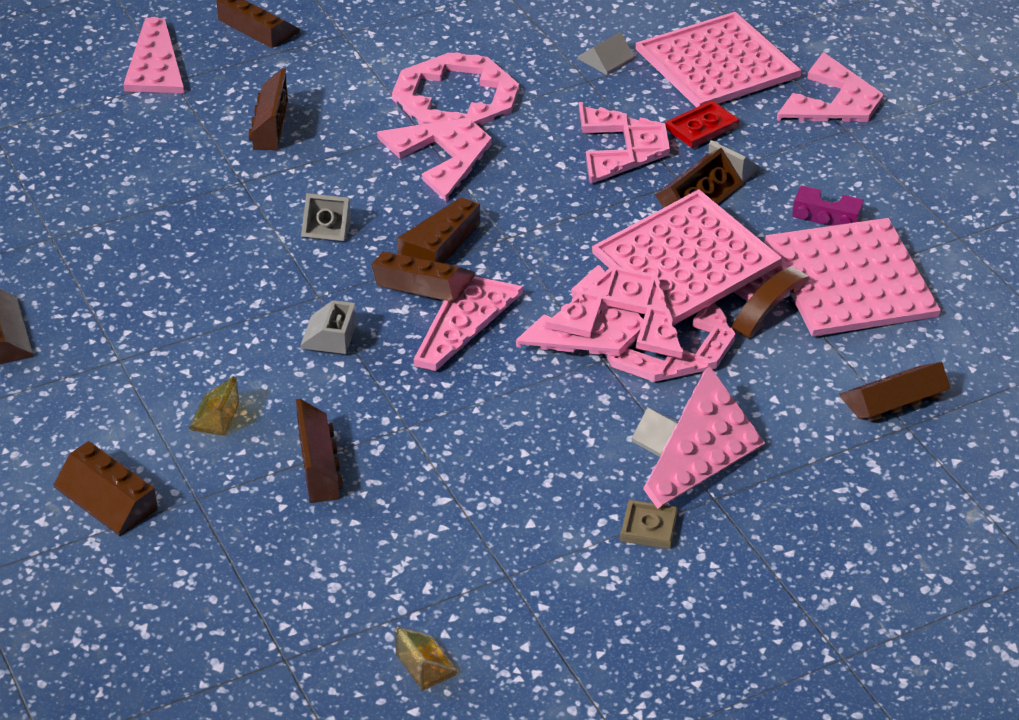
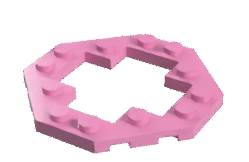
[392,52,519,126]
[598,302,735,382]

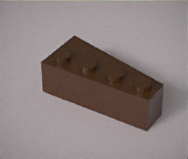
[397,197,480,264]

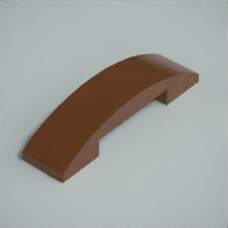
[732,266,810,339]

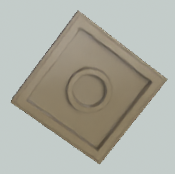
[620,500,678,549]

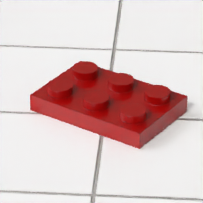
[665,100,739,148]

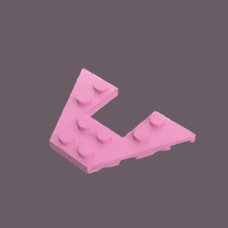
[777,53,884,122]
[579,102,670,183]
[377,117,492,201]
[516,265,643,356]
[545,266,683,358]

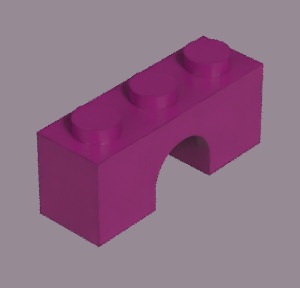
[792,185,864,226]

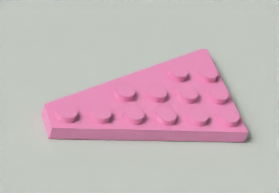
[643,367,765,509]

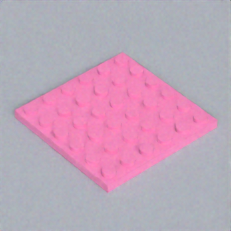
[636,12,801,107]
[592,189,782,325]
[764,218,941,337]

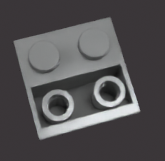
[300,300,357,354]

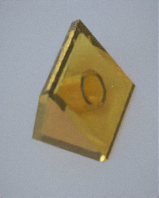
[189,376,240,436]
[395,626,459,691]

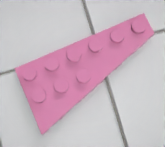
[123,17,184,93]
[414,276,523,371]

